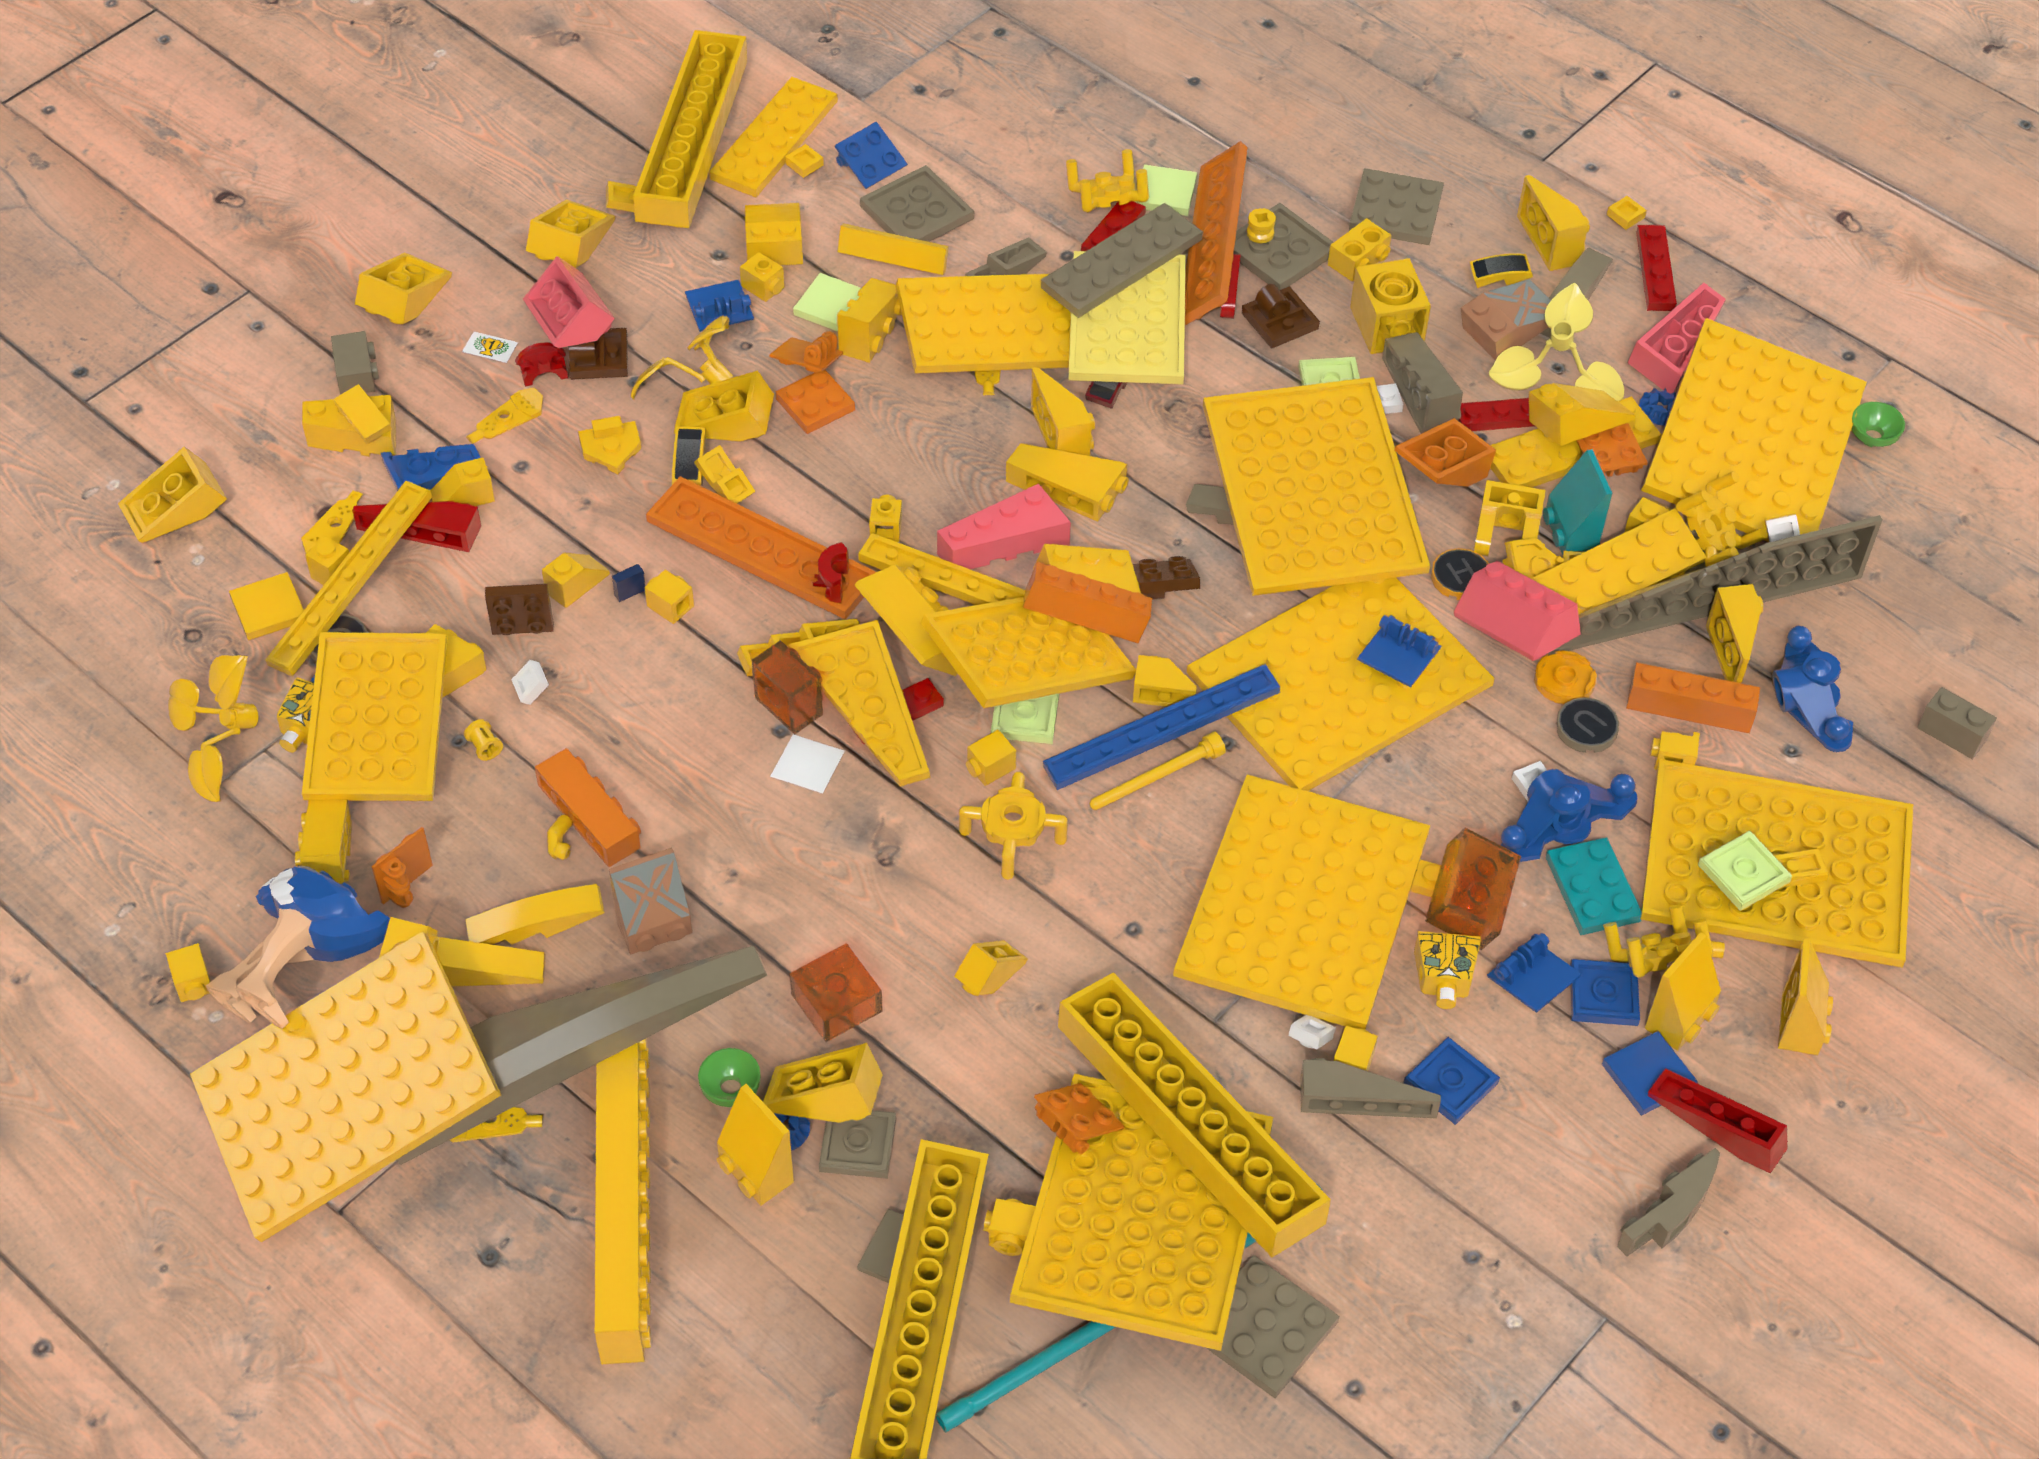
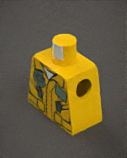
[277,677,314,753]
[1414,931,1481,1009]

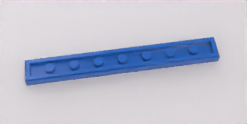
[1043,664,1280,790]

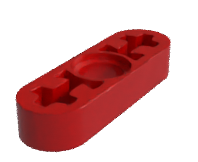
[1220,254,1241,319]

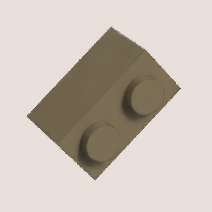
[331,331,379,395]
[1918,687,1997,759]

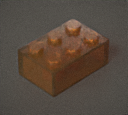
[1425,827,1521,950]

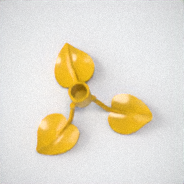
[631,315,733,400]
[168,655,259,802]

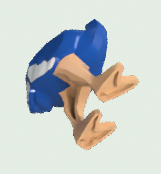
[206,866,390,1029]

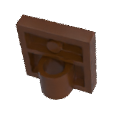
[1242,284,1320,349]
[568,328,628,380]
[1133,556,1201,600]
[485,584,554,635]

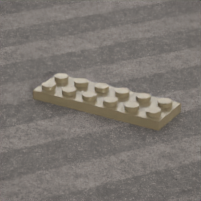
[1041,203,1203,318]

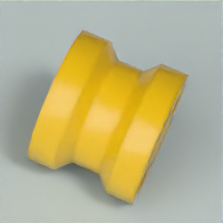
[1247,208,1276,243]

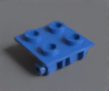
[834,121,908,189]
[685,279,754,332]
[1357,615,1442,687]
[1487,933,1582,1013]

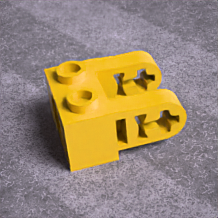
[1474,480,1546,556]

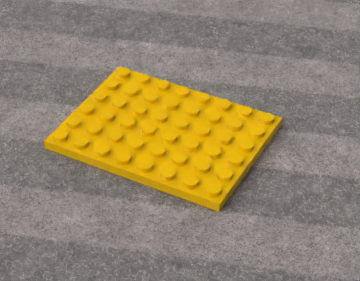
[1641,318,1867,542]
[1203,377,1430,596]
[1186,577,1495,791]
[1640,759,1914,968]
[1173,774,1430,1030]
[190,931,501,1242]
[1010,1073,1274,1351]

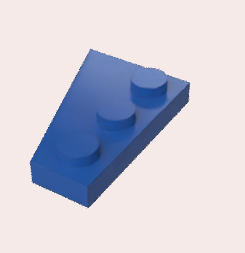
[381,444,481,491]

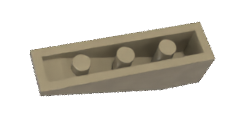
[1300,1058,1441,1119]

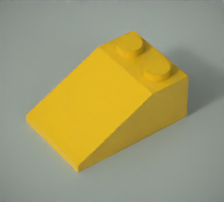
[1517,175,1590,271]
[526,199,616,268]
[745,203,803,265]
[355,252,452,325]
[1031,367,1095,456]
[674,370,774,441]
[1529,383,1635,446]
[118,446,227,543]
[1706,584,1763,683]
[1645,932,1721,1051]
[1778,939,1833,1056]
[763,1043,883,1123]
[716,1084,794,1206]

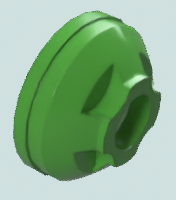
[1852,402,1905,447]
[698,1048,761,1107]

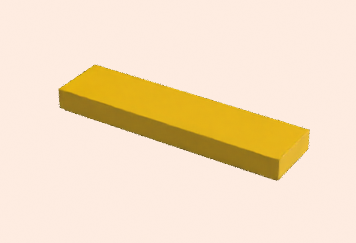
[837,223,949,275]

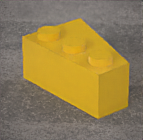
[837,278,902,363]
[302,395,396,457]
[1033,544,1141,593]
[295,799,352,884]

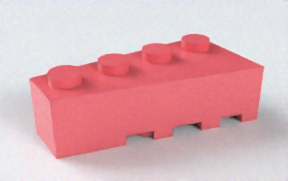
[1627,283,1726,394]
[937,484,1071,569]

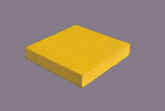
[229,572,304,641]

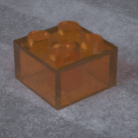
[751,640,823,735]
[790,943,883,1042]

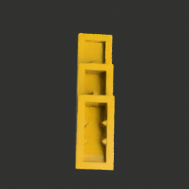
[737,619,860,677]
[465,884,605,945]

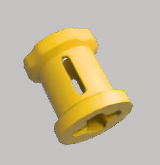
[464,719,503,761]

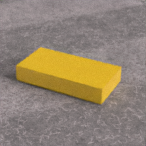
[334,384,392,444]

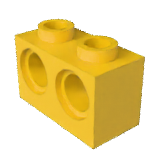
[1327,218,1391,282]

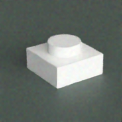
[1377,383,1403,414]
[1765,514,1800,542]
[511,660,549,705]
[1512,761,1547,801]
[1288,1015,1336,1049]

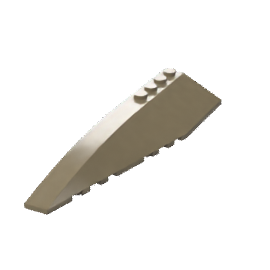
[1540,515,1883,658]
[395,945,767,1165]

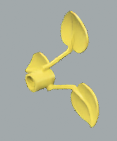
[1489,283,1624,401]

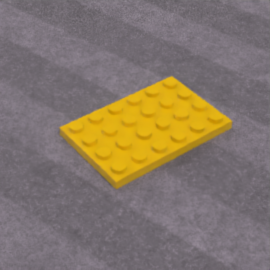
[896,274,1071,373]
[921,597,1136,709]
[302,632,447,801]

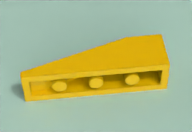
[436,937,545,987]

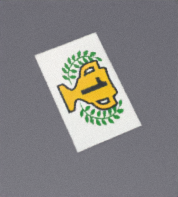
[462,332,518,363]

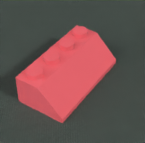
[523,256,615,348]
[1454,561,1581,661]

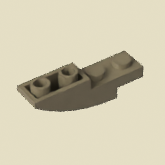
[1617,1148,1720,1257]

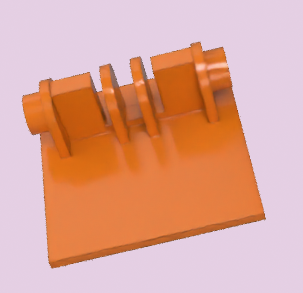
[769,331,843,372]
[1577,423,1648,477]
[372,827,433,908]
[1034,1083,1125,1154]

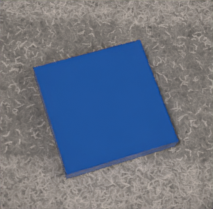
[1570,959,1640,1026]
[1602,1031,1698,1116]
[1404,1037,1500,1125]

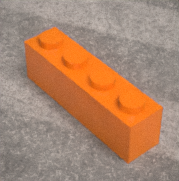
[1023,562,1152,643]
[1626,662,1760,734]
[535,748,641,867]

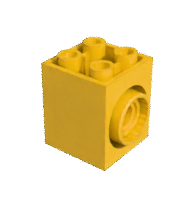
[1350,258,1431,354]

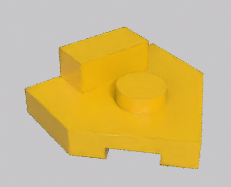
[578,415,641,475]
[1502,537,1566,579]

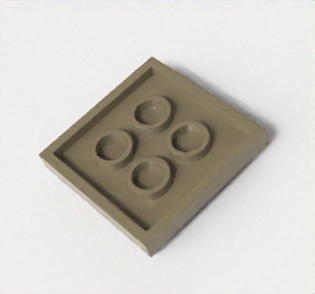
[860,165,974,242]
[1349,168,1444,246]
[1233,203,1333,290]
[1205,1255,1340,1399]

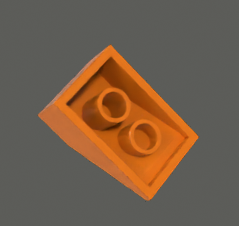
[1394,418,1496,487]

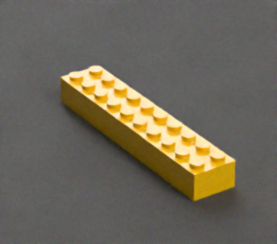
[633,30,747,228]
[1058,972,1331,1258]
[594,1038,651,1365]
[850,1139,989,1459]

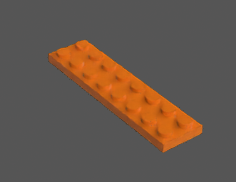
[1185,141,1248,325]
[646,476,876,620]

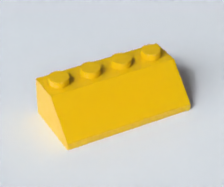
[855,564,958,676]

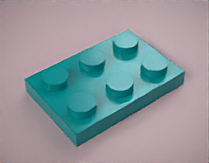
[1545,837,1642,936]

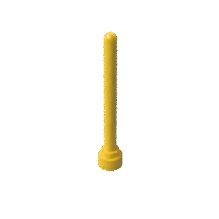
[1089,731,1226,810]

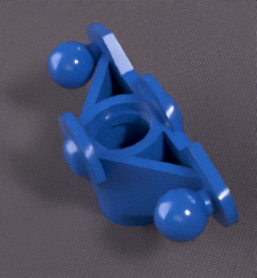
[1772,626,1853,752]
[1500,769,1637,863]

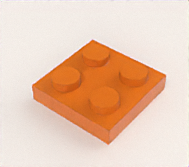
[775,370,855,434]

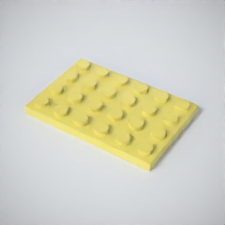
[1069,251,1186,384]

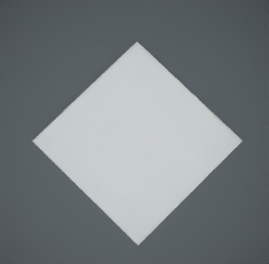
[770,734,845,793]

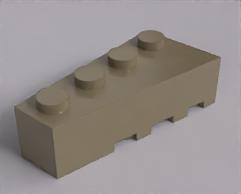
[1382,332,1463,434]

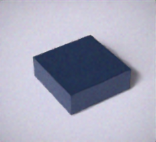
[612,564,645,602]

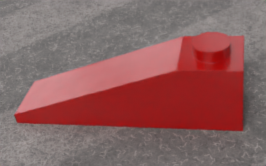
[352,501,481,552]
[1648,1068,1788,1174]

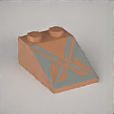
[1461,279,1551,360]
[609,847,692,955]

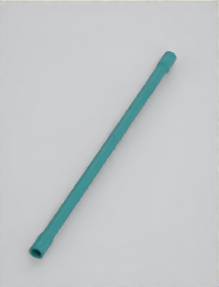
[935,1184,1323,1433]

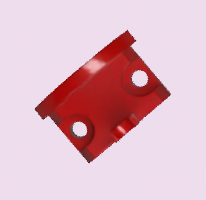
[515,342,568,387]
[813,542,849,603]

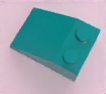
[1543,449,1613,555]

